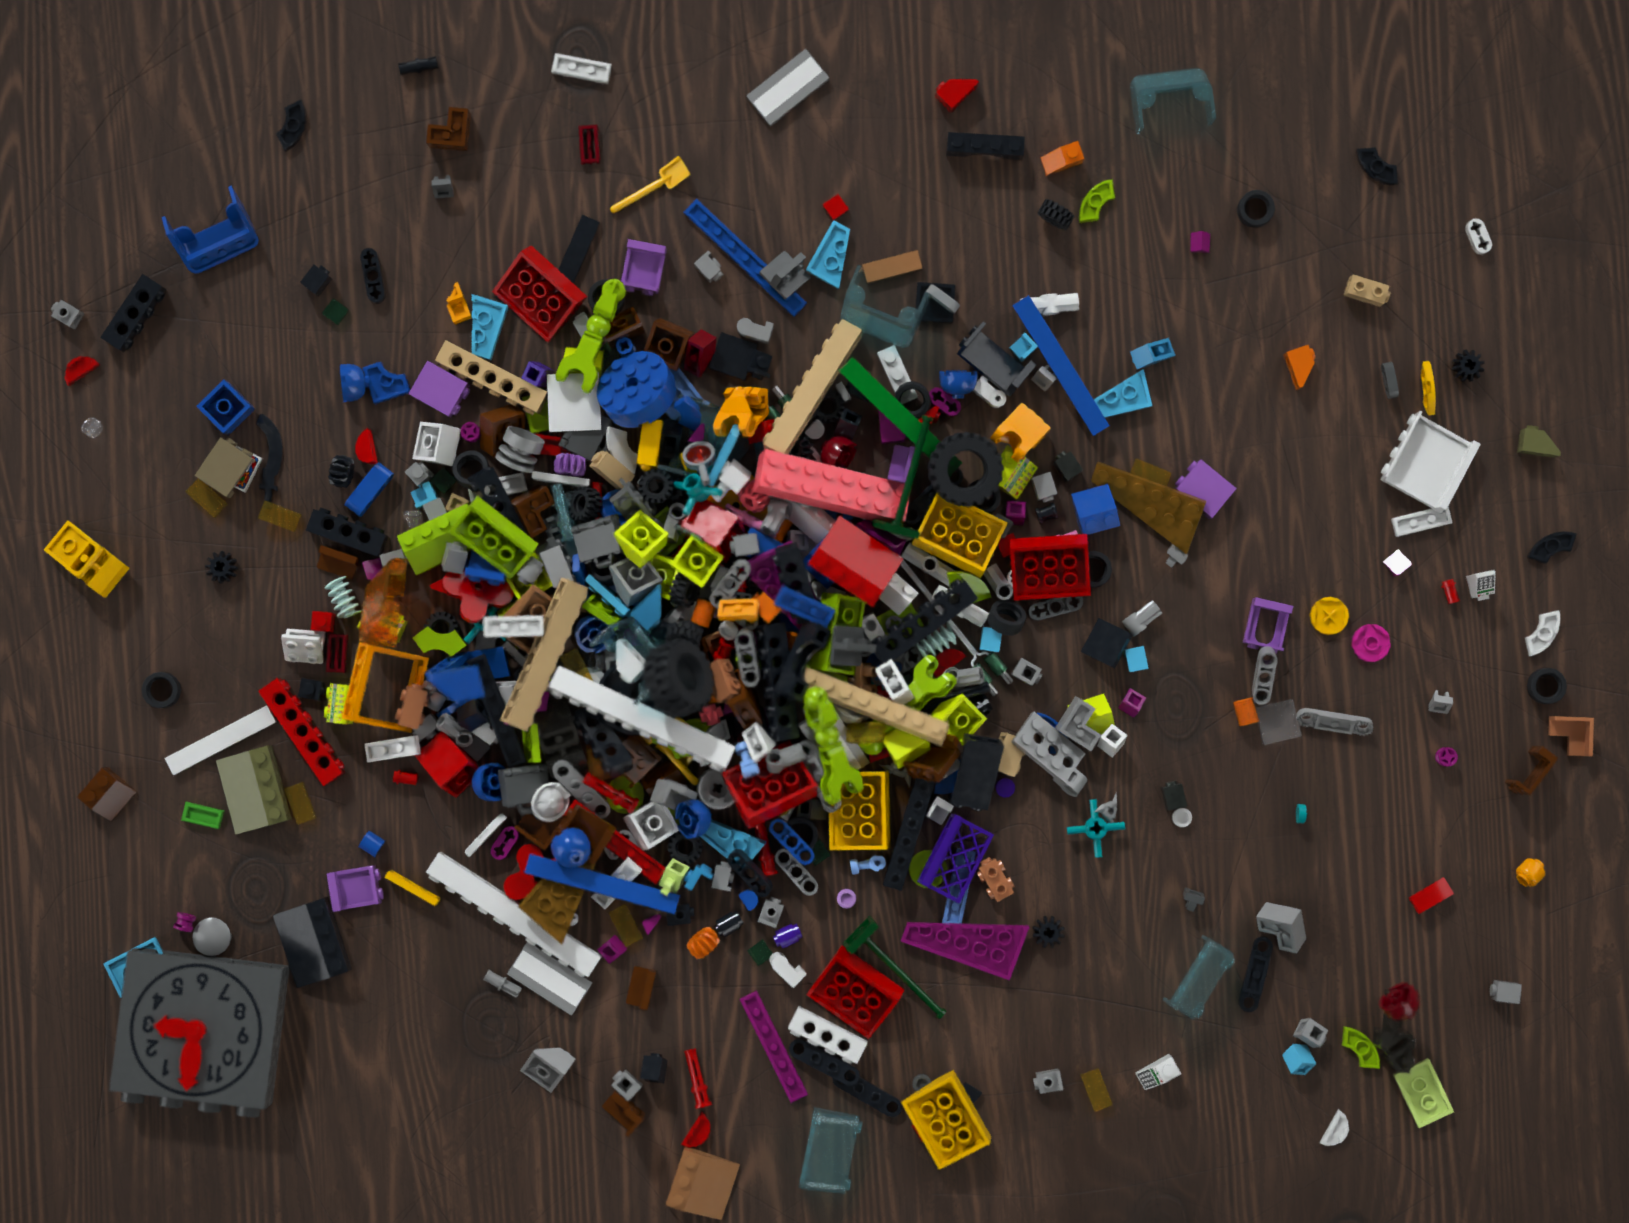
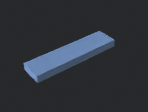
[942,848,976,923]

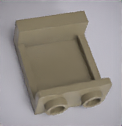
[195,437,256,498]

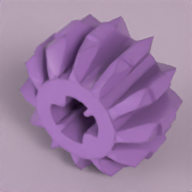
[554,453,587,478]

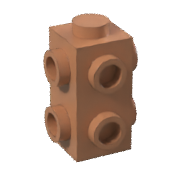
[710,659,741,704]
[395,683,429,730]
[977,857,1015,902]

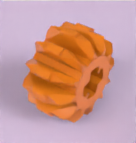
[687,927,720,959]

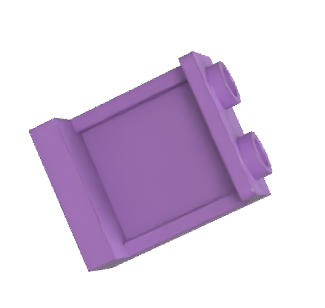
[620,239,667,296]
[409,361,470,418]
[1175,459,1237,519]
[327,865,384,912]

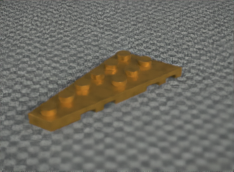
[1091,462,1206,555]
[518,856,595,945]

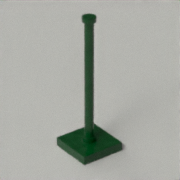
[872,415,934,539]
[843,915,947,1019]

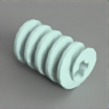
[325,576,361,619]
[916,622,956,657]

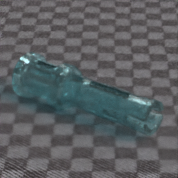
[550,483,575,543]

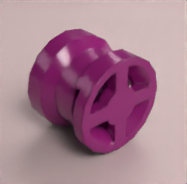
[460,422,480,442]
[1435,747,1458,767]
[173,912,196,932]

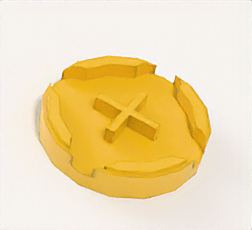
[1310,597,1349,635]

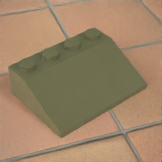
[216,745,292,835]

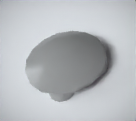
[192,917,232,956]

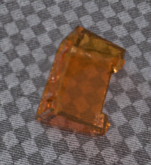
[359,558,408,648]

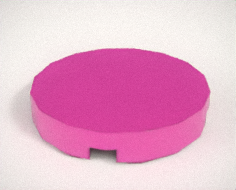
[1352,624,1391,662]

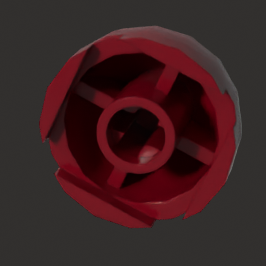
[820,436,857,468]
[1379,982,1420,1021]

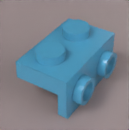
[684,863,714,890]

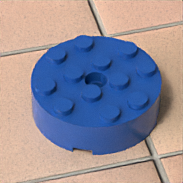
[597,351,677,428]

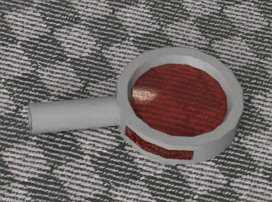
[683,441,716,485]

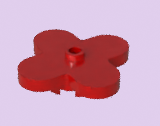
[442,572,513,623]
[503,844,556,900]

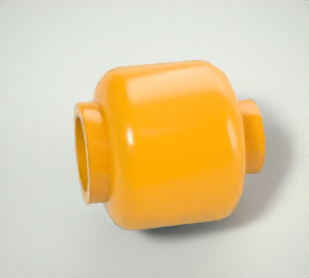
[1516,858,1545,887]

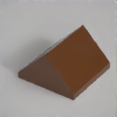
[605,306,646,349]

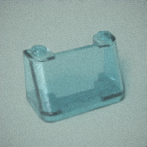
[799,1107,862,1194]

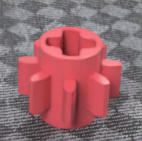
[699,703,724,726]

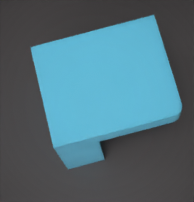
[1009,333,1038,362]
[411,481,438,510]
[979,627,1002,652]
[1123,646,1149,672]
[1282,1044,1316,1075]

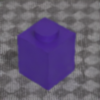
[521,361,554,388]

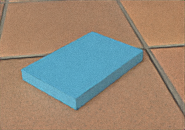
[709,424,740,487]
[103,937,163,998]

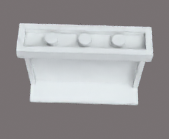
[1380,411,1481,513]

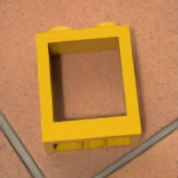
[637,420,664,472]

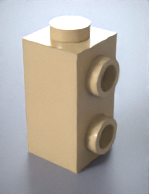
[1344,275,1391,307]
[589,451,635,490]

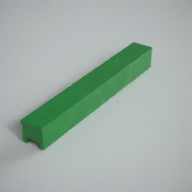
[837,357,962,477]

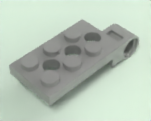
[1011,712,1087,797]

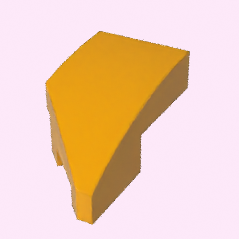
[446,282,472,325]

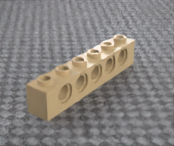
[435,340,548,415]

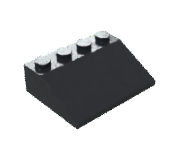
[273,897,352,988]

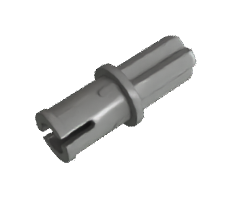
[483,970,522,997]

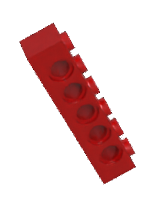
[258,678,346,786]

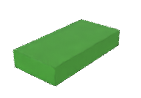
[181,802,224,829]

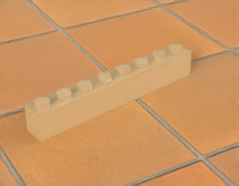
[763,319,862,454]
[500,577,588,731]
[805,667,949,746]

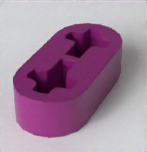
[929,388,961,417]
[491,826,519,860]

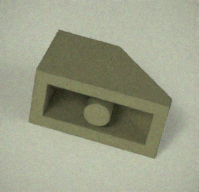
[1517,426,1561,458]

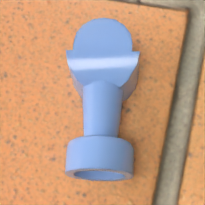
[735,742,759,778]
[850,854,886,875]

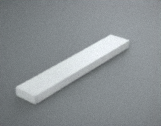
[165,705,277,775]

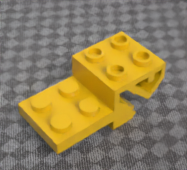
[44,520,130,598]

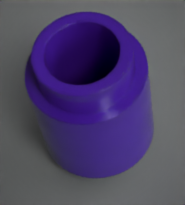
[773,924,803,949]

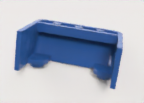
[161,185,259,273]
[426,646,511,704]

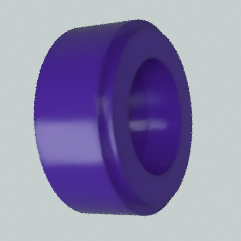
[995,778,1015,797]

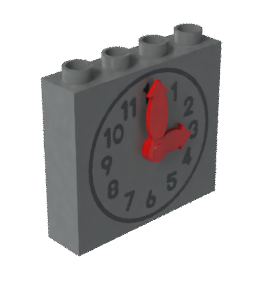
[109,948,290,1117]

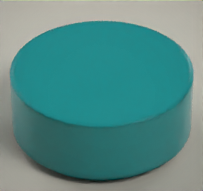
[1296,804,1307,824]

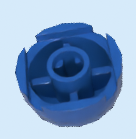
[340,364,369,402]
[939,370,977,398]
[574,614,613,653]
[472,763,506,801]
[675,799,712,839]
[551,828,591,868]

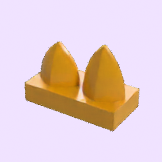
[717,599,759,624]

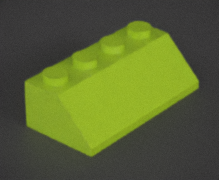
[449,496,538,579]
[397,503,472,575]
[811,592,865,675]

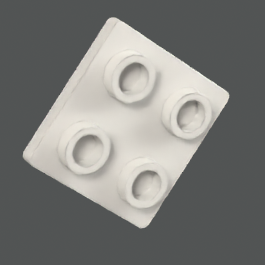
[281,629,326,664]

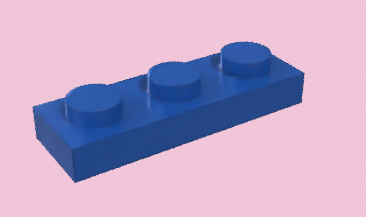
[774,585,835,628]

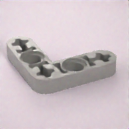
[710,560,759,630]

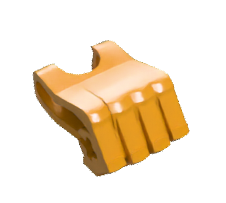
[713,386,769,437]
[990,403,1051,463]

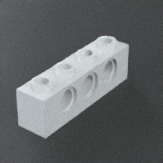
[788,1006,867,1064]

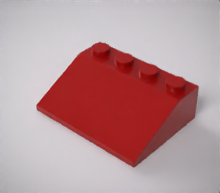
[492,245,588,343]
[807,516,904,607]
[1010,534,1091,600]
[721,740,817,829]
[806,945,905,1039]

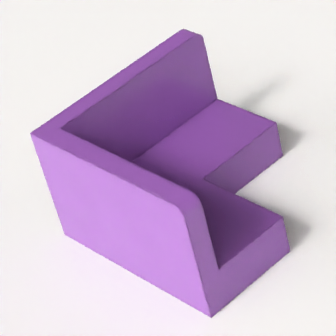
[888,445,915,484]

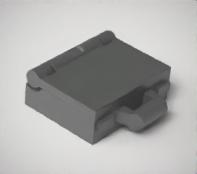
[558,415,612,462]
[571,514,623,569]
[498,763,549,816]

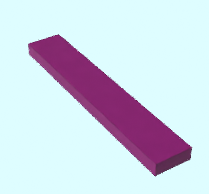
[739,990,808,1103]

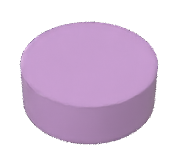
[837,889,856,908]

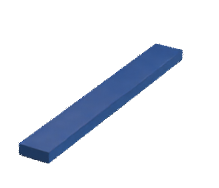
[683,199,807,317]
[1012,295,1110,436]
[524,854,680,914]

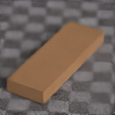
[862,250,922,284]

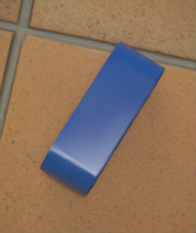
[344,462,394,517]
[770,818,814,865]

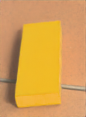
[385,870,440,906]

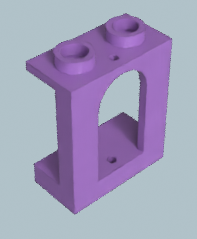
[1243,597,1293,654]

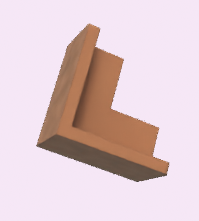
[1548,716,1594,756]

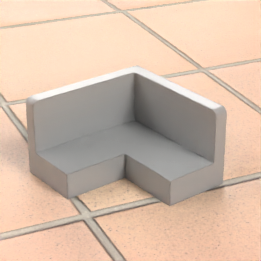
[1055,696,1101,751]
[650,779,698,811]
[1256,902,1306,953]

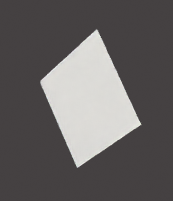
[547,373,601,432]

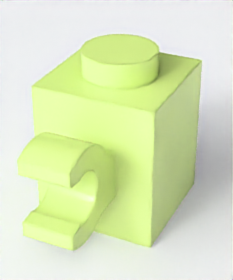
[659,859,690,896]

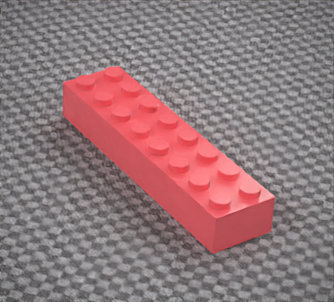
[753,449,910,524]

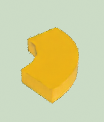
[1420,361,1436,415]

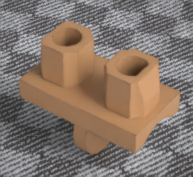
[848,662,878,694]

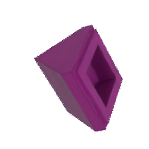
[1190,231,1210,253]

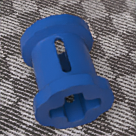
[616,337,636,357]

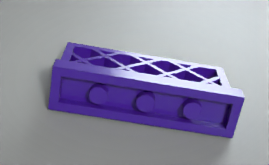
[917,813,994,904]

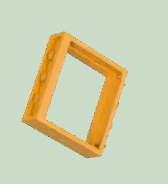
[342,642,429,733]

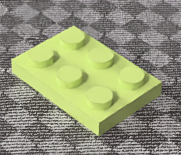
[1393,1058,1454,1128]

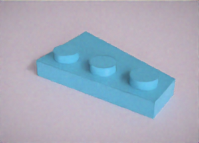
[806,220,850,289]
[472,294,509,360]
[1094,369,1152,418]
[585,574,636,620]
[700,819,767,869]

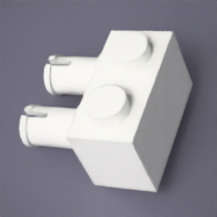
[711,459,752,502]

